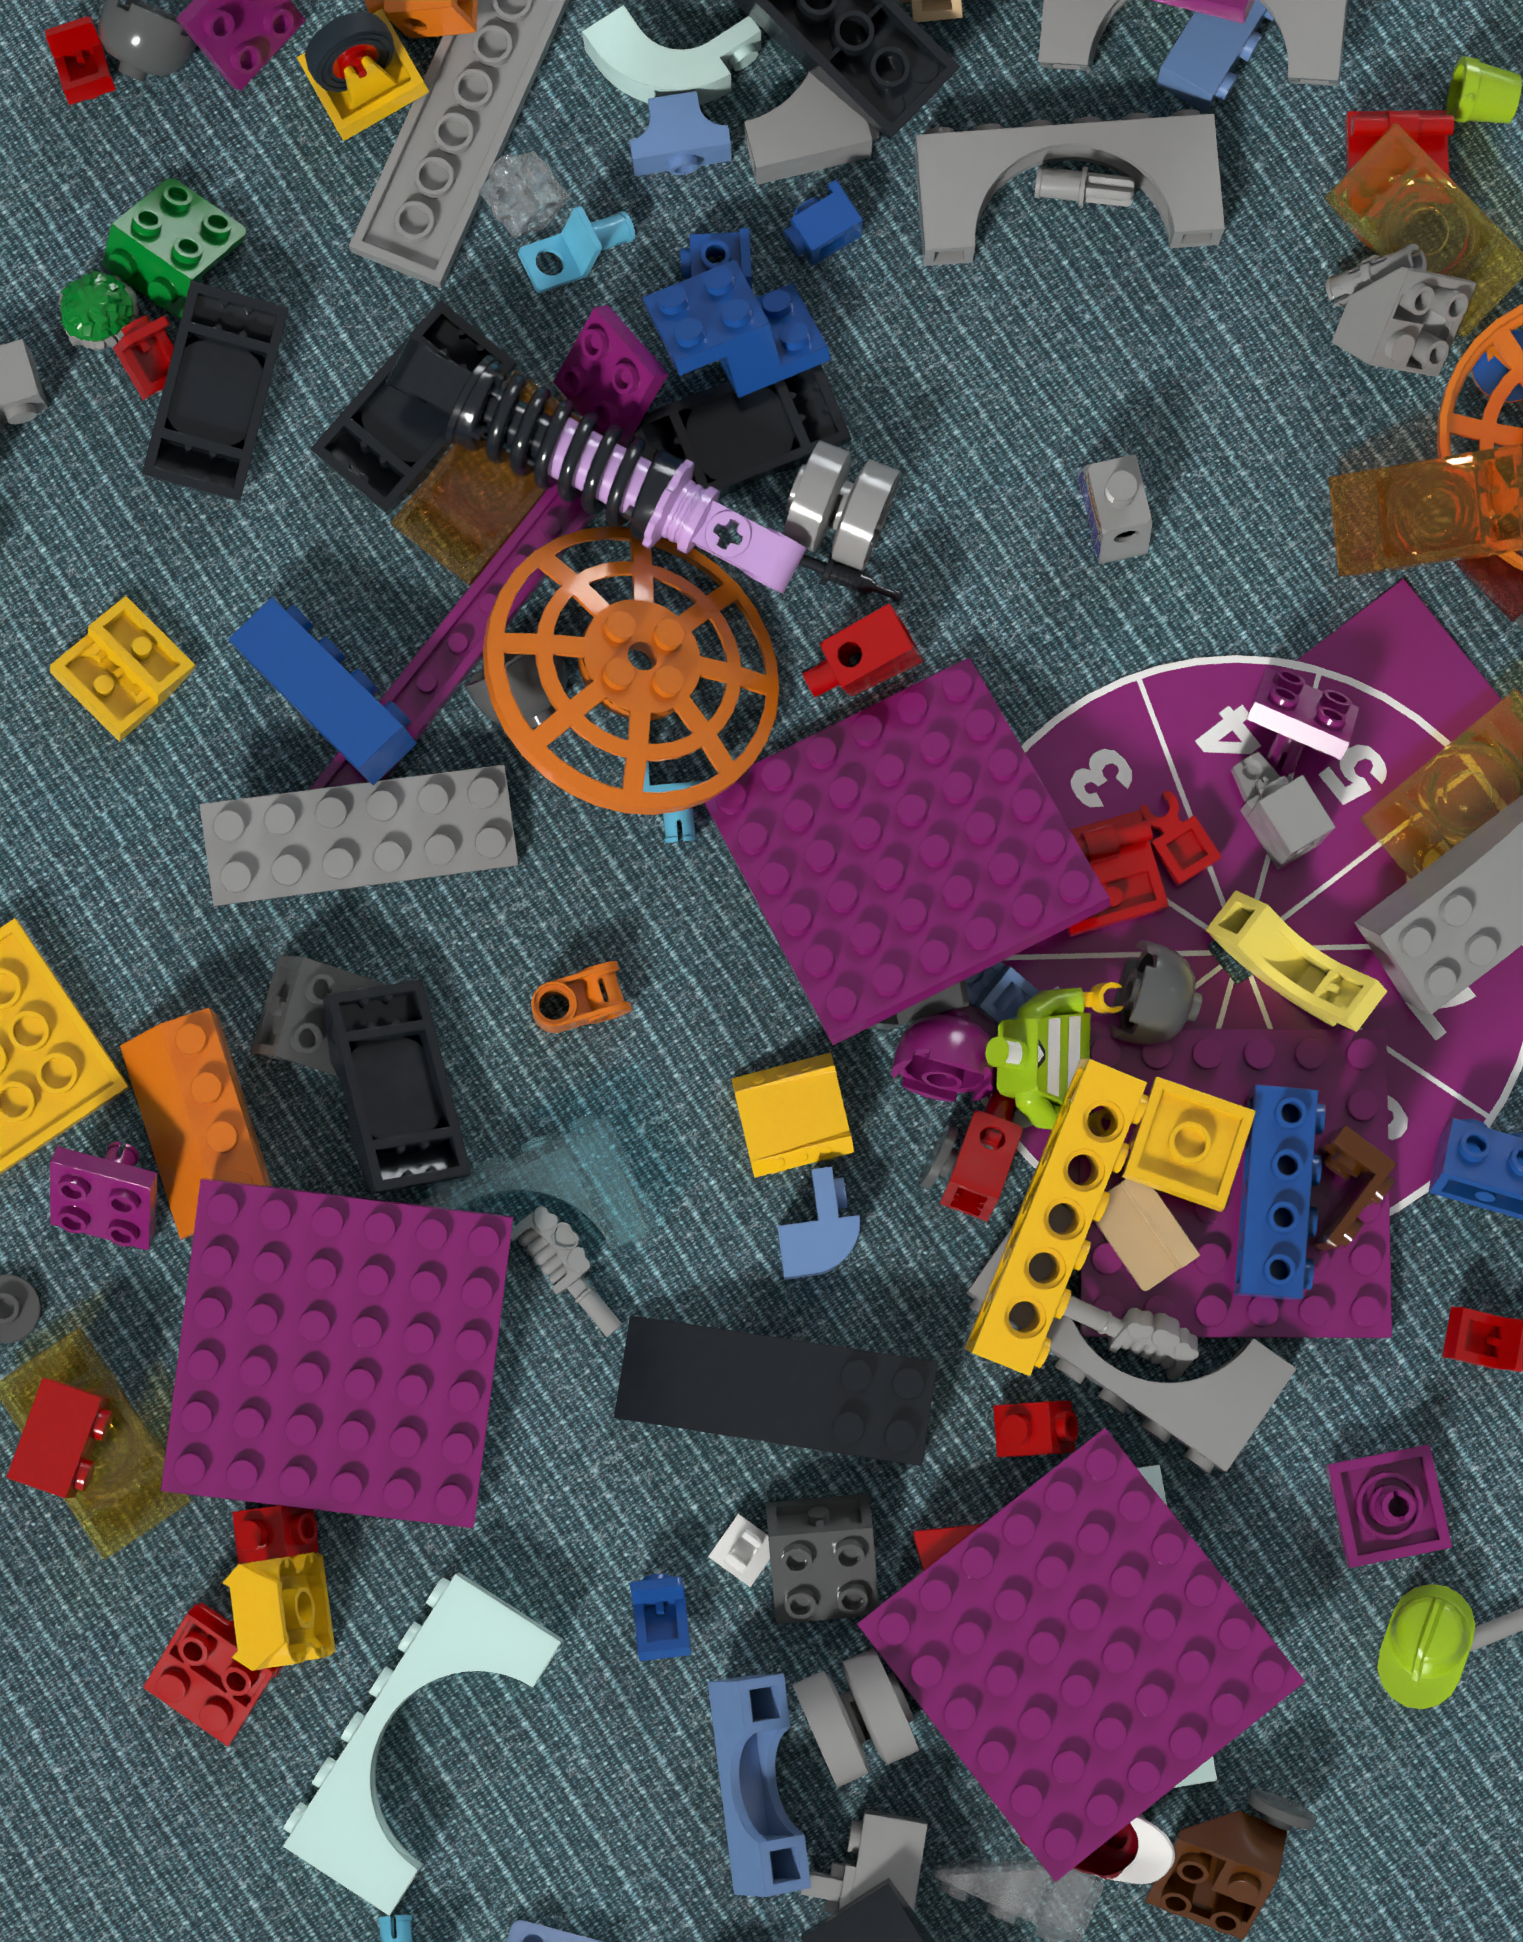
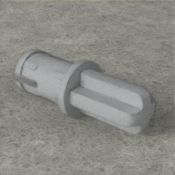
[1034,165,1135,207]

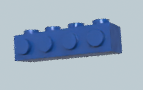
[228,597,417,786]
[1234,1085,1325,1301]
[1428,1118,1523,1220]

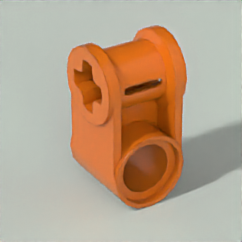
[531,961,633,1033]

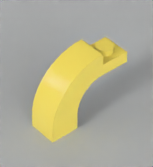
[1205,890,1387,1032]

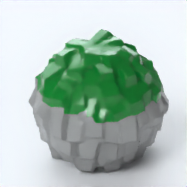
[58,271,139,350]

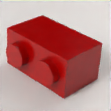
[6,1377,113,1498]

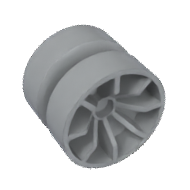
[783,440,901,571]
[792,1648,919,1788]

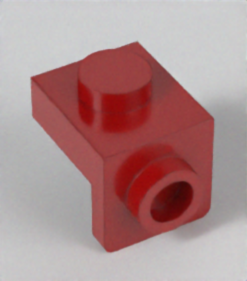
[45,16,116,105]
[113,315,174,401]
[1442,1306,1523,1372]
[993,1400,1079,1457]
[232,1505,319,1564]

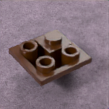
[1145,1811,1287,1940]

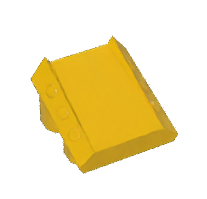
[731,1052,854,1178]
[222,1552,335,1671]

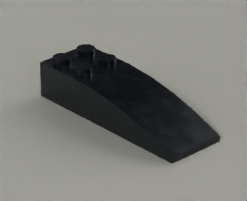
[733,0,960,140]
[614,1316,938,1466]

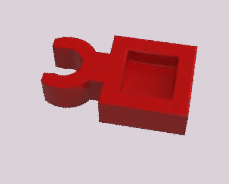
[1139,790,1222,887]

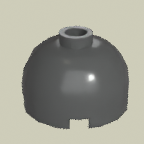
[99,0,197,82]
[464,654,568,728]
[1111,940,1202,1045]

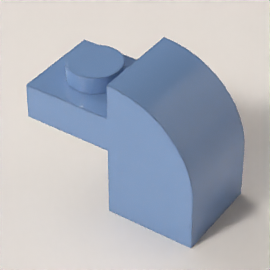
[777,1167,860,1280]

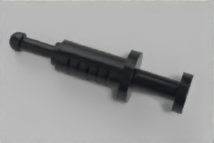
[799,553,903,602]

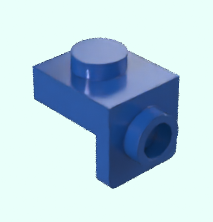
[630,1574,691,1661]

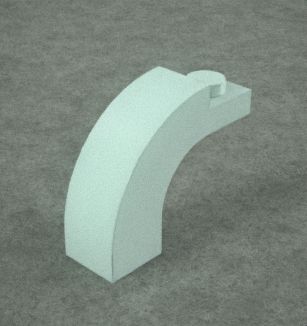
[582,5,761,105]

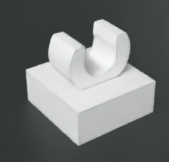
[708,1514,770,1587]

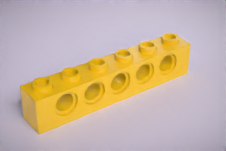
[964,1058,1149,1376]

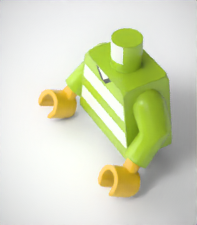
[985,982,1124,1136]

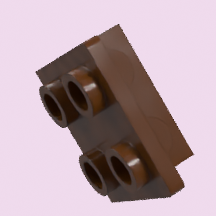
[1311,1125,1397,1252]

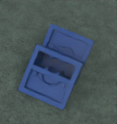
[642,259,831,398]

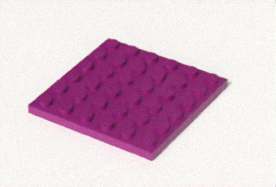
[704,657,1111,1045]
[1079,1028,1392,1338]
[161,1178,514,1528]
[857,1428,1306,1882]

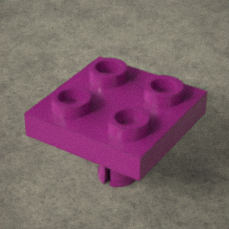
[176,0,306,91]
[553,305,668,448]
[1247,667,1359,774]
[50,1141,157,1251]
[1325,1444,1452,1568]

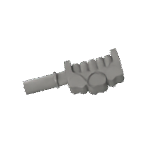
[511,1206,623,1337]
[1063,1296,1199,1380]

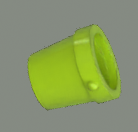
[1446,56,1522,124]

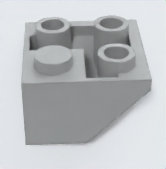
[1331,266,1477,377]

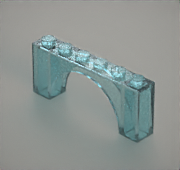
[397,1112,660,1252]

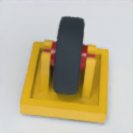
[297,9,429,141]

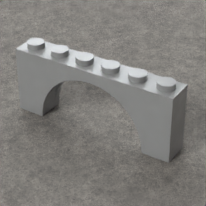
[1038,0,1348,86]
[744,72,879,185]
[914,109,1225,266]
[966,1204,1297,1474]

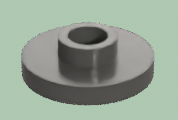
[918,1124,959,1190]
[0,1274,42,1343]
[1247,1789,1317,1831]

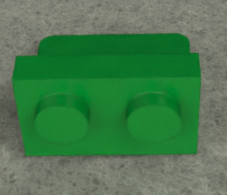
[102,178,246,320]

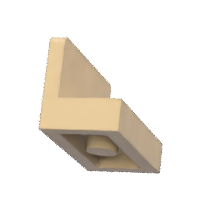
[1094,1179,1200,1291]

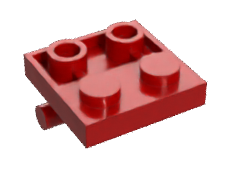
[1345,110,1454,214]
[1067,810,1169,937]
[143,1602,284,1747]

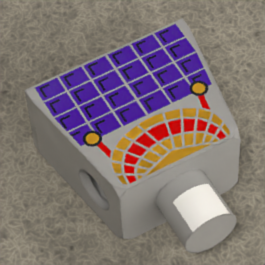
[1077,455,1152,564]

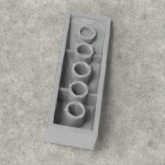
[1354,795,1523,1015]

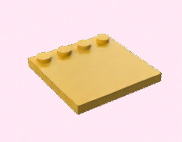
[0,918,131,1175]

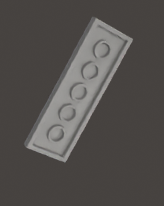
[199,765,518,906]

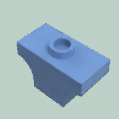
[630,91,732,176]

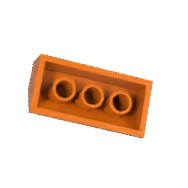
[120,1008,273,1239]

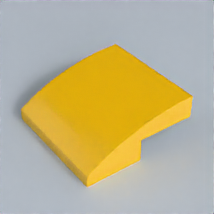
[50,596,195,742]

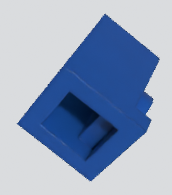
[782,180,863,267]
[680,228,752,289]

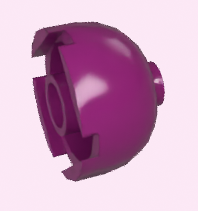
[891,1010,996,1102]

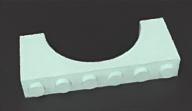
[283,1572,564,1916]

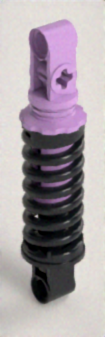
[385,337,807,594]

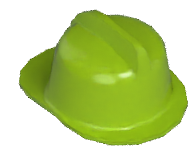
[1377,1584,1476,1709]

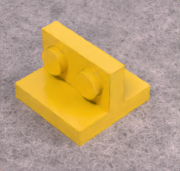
[1122,1077,1256,1212]

